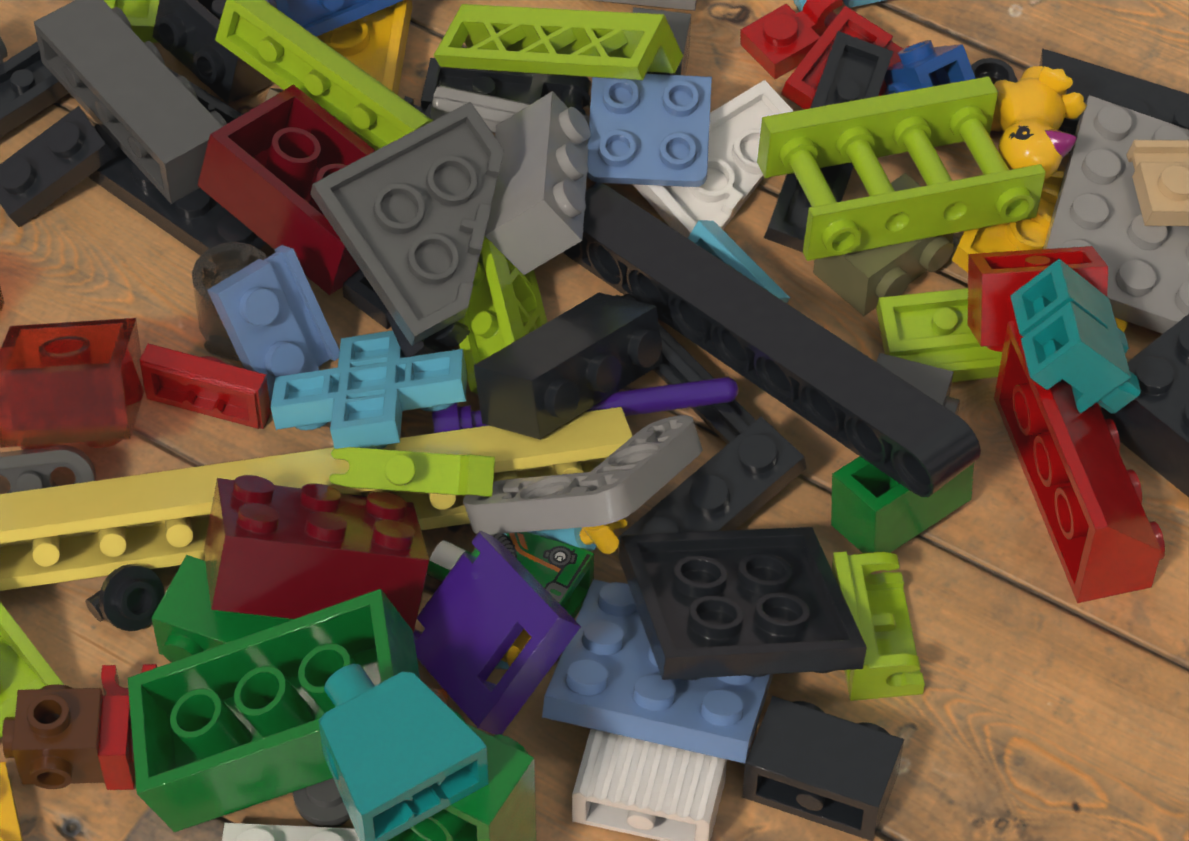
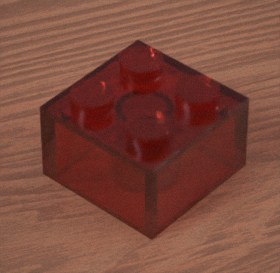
[0,318,145,450]

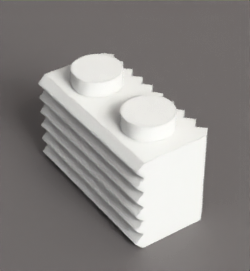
[572,729,727,841]

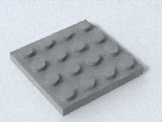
[1043,95,1189,334]

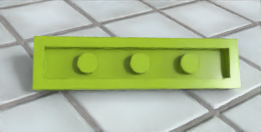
[215,0,433,151]
[434,4,683,80]
[458,236,548,394]

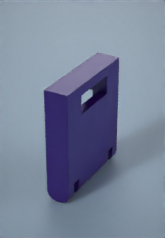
[413,531,581,735]

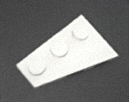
[632,80,793,238]

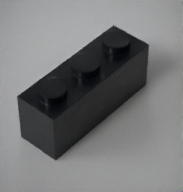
[474,292,663,439]

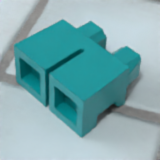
[1010,259,1141,413]

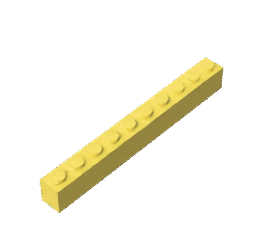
[0,407,633,591]

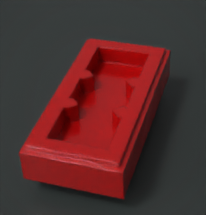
[139,343,271,429]

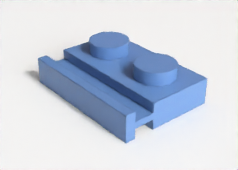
[207,245,340,401]

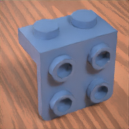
[587,74,712,187]

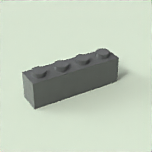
[34,0,227,204]

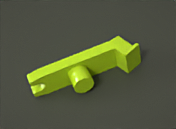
[329,447,495,497]

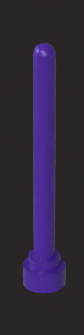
[432,377,739,433]

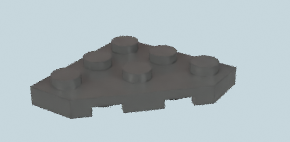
[310,102,504,346]

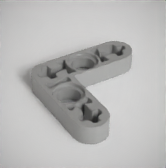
[463,415,703,535]

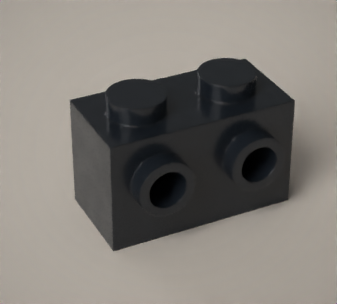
[152,0,272,104]

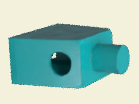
[318,664,489,841]

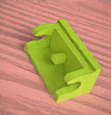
[832,551,925,701]

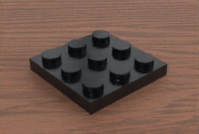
[618,527,867,680]

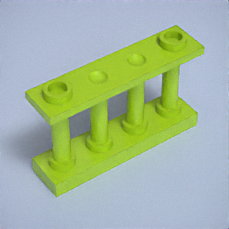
[757,76,1046,261]

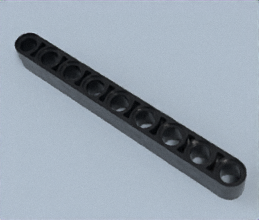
[563,183,981,498]

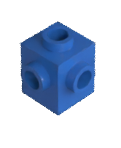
[884,40,976,95]

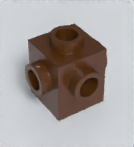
[2,684,105,789]

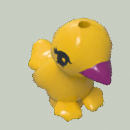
[990,66,1087,180]

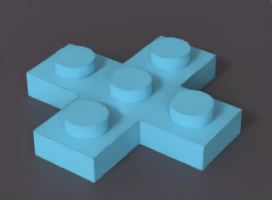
[270,330,467,449]

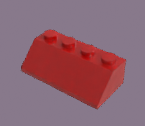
[994,320,1165,603]

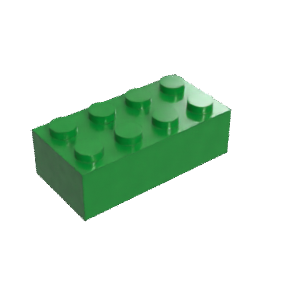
[128,589,420,832]

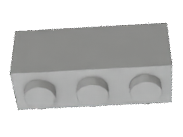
[485,91,590,275]

